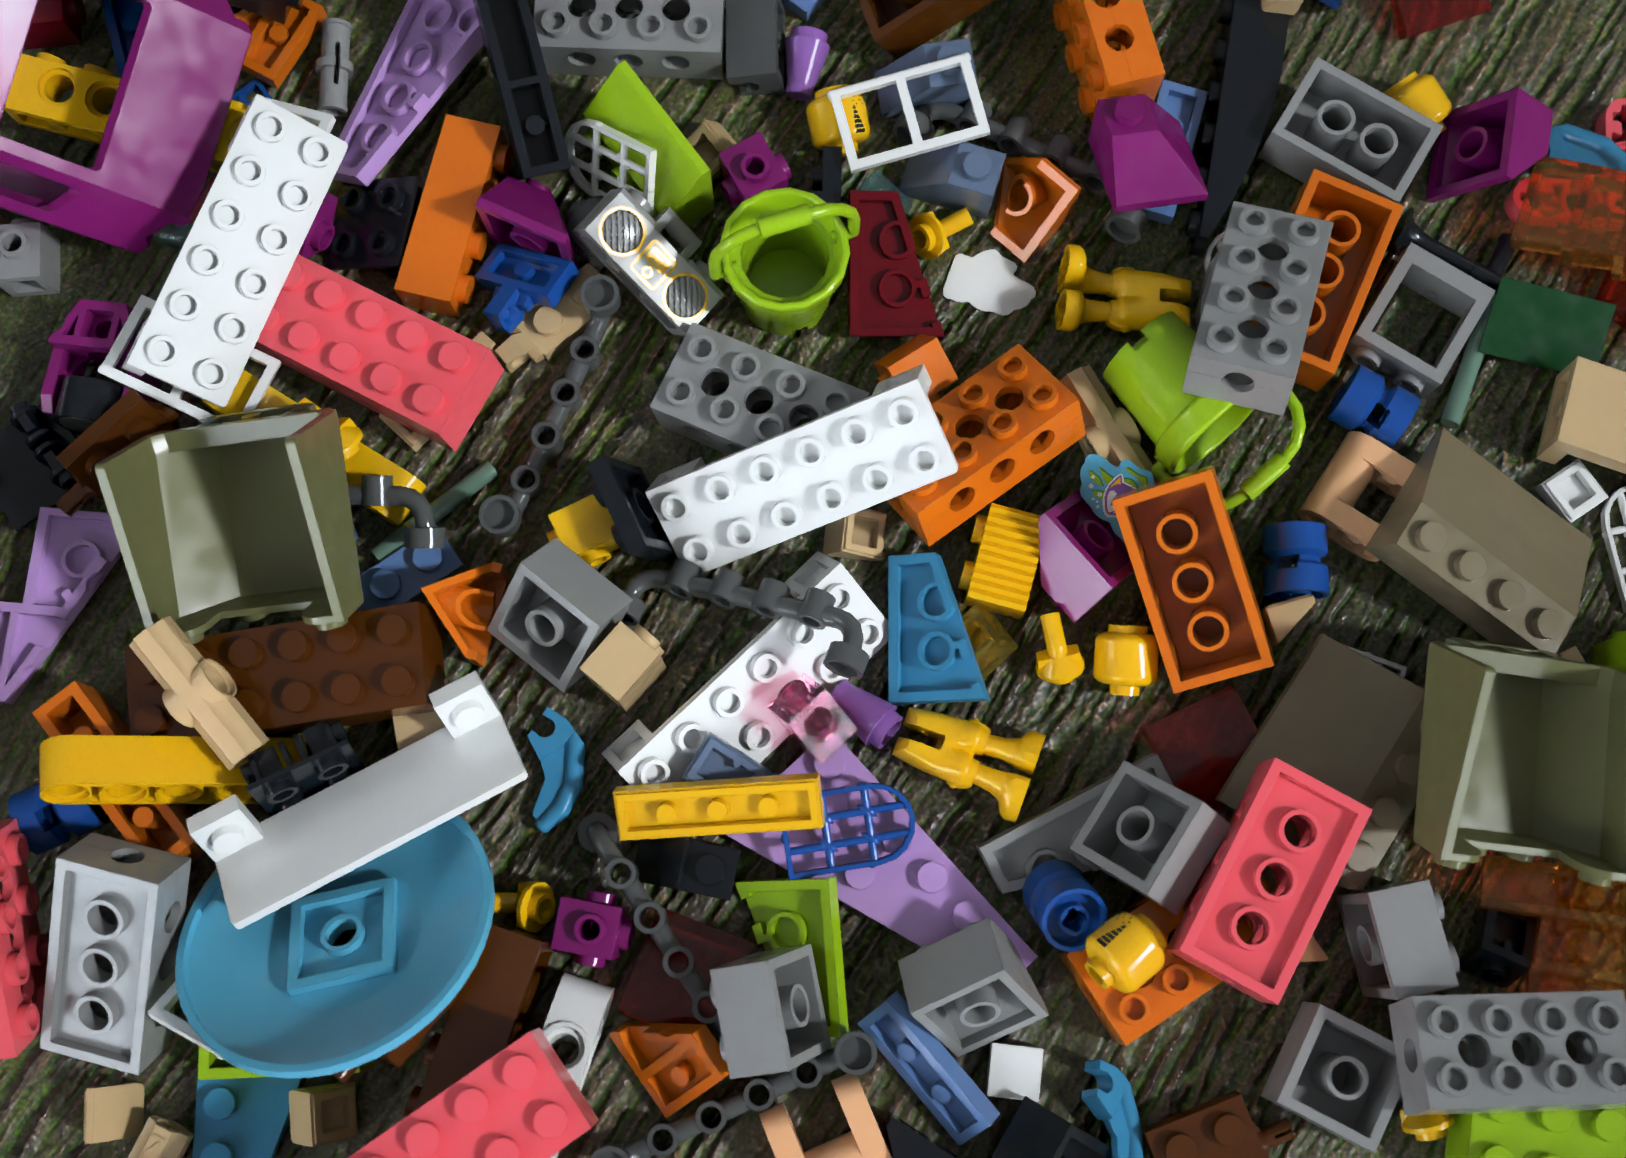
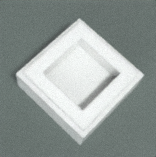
[1534,458,1609,523]
[985,1042,1044,1102]

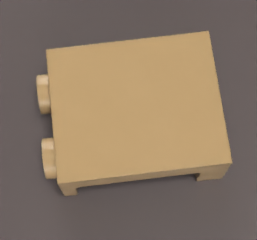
[1536,356,1626,474]

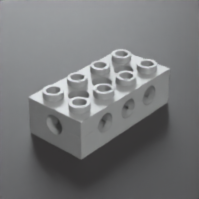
[533,0,726,80]
[1182,201,1334,416]
[649,322,870,455]
[40,832,191,1076]
[1388,990,1626,1116]

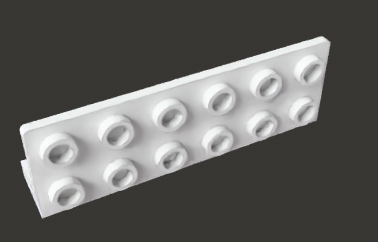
[121,94,348,407]
[645,364,958,574]
[601,551,888,785]
[186,670,528,929]

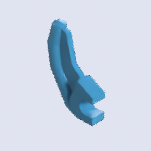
[1536,124,1626,191]
[527,706,586,833]
[1081,1059,1144,1158]

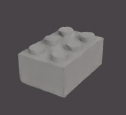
[1257,57,1444,203]

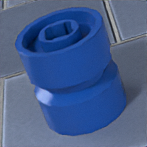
[1326,364,1421,448]
[1261,521,1330,601]
[8,783,111,855]
[1022,859,1108,952]

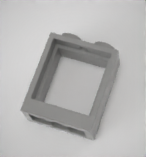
[1344,242,1496,399]

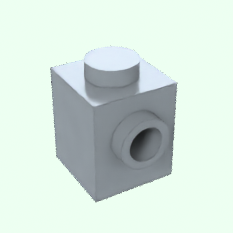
[0,218,60,297]

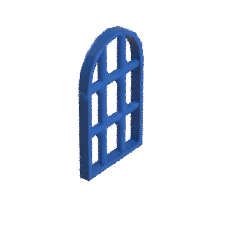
[780,782,915,880]

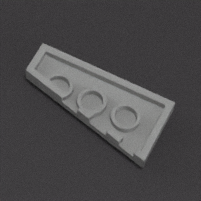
[976,753,1174,894]

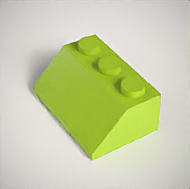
[583,60,715,240]

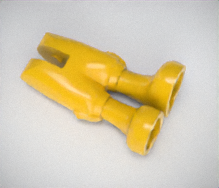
[1055,244,1192,333]
[891,707,1046,823]

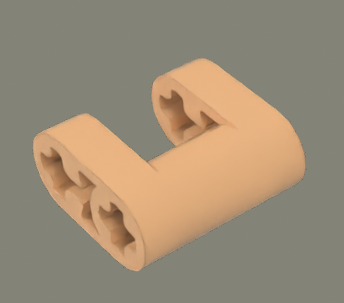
[1298,431,1416,562]
[759,1074,891,1158]

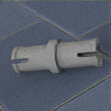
[315,18,354,118]

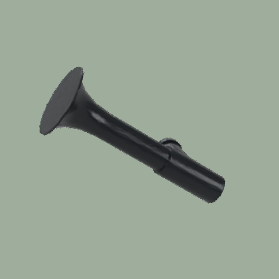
[1386,207,1520,294]

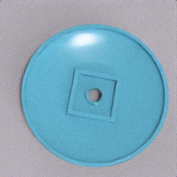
[175,815,495,1079]

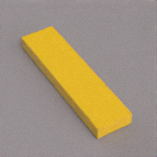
[613,772,825,841]

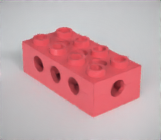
[1166,757,1373,1005]
[0,818,49,1060]

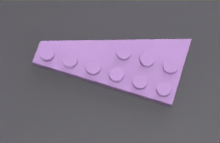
[333,0,484,187]
[724,729,1038,968]

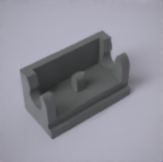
[726,0,787,96]

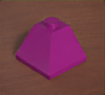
[1426,87,1553,203]
[1088,94,1208,213]
[475,176,580,270]
[1038,490,1134,623]

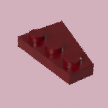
[848,190,945,338]

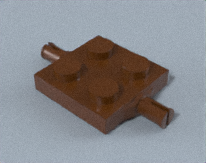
[55,388,198,517]
[1142,1090,1296,1158]

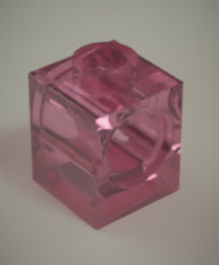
[767,673,858,764]

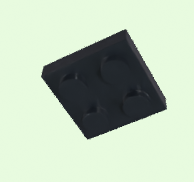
[587,455,677,562]

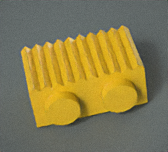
[958,503,1041,619]

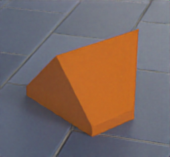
[989,157,1082,263]
[420,562,511,668]

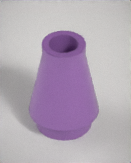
[785,26,830,101]
[827,679,904,749]

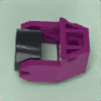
[41,299,163,435]

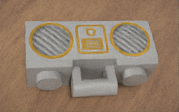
[572,187,724,336]

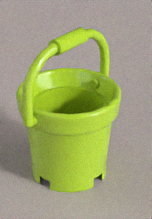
[708,187,861,336]
[1102,311,1306,510]

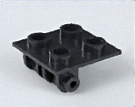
[325,176,422,279]
[0,401,77,532]
[240,719,365,816]

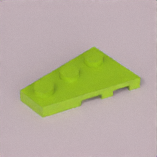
[735,876,849,1037]

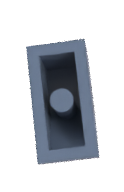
[874,38,977,120]
[898,142,1006,220]

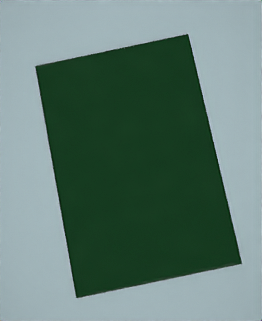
[1478,276,1617,372]

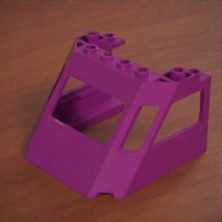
[0,0,252,254]

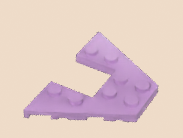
[0,507,122,704]

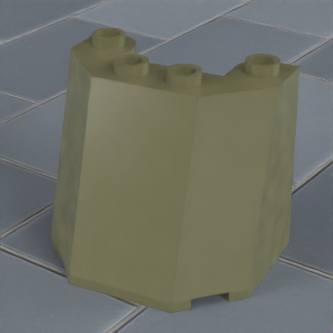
[95,402,364,644]
[1413,637,1626,887]

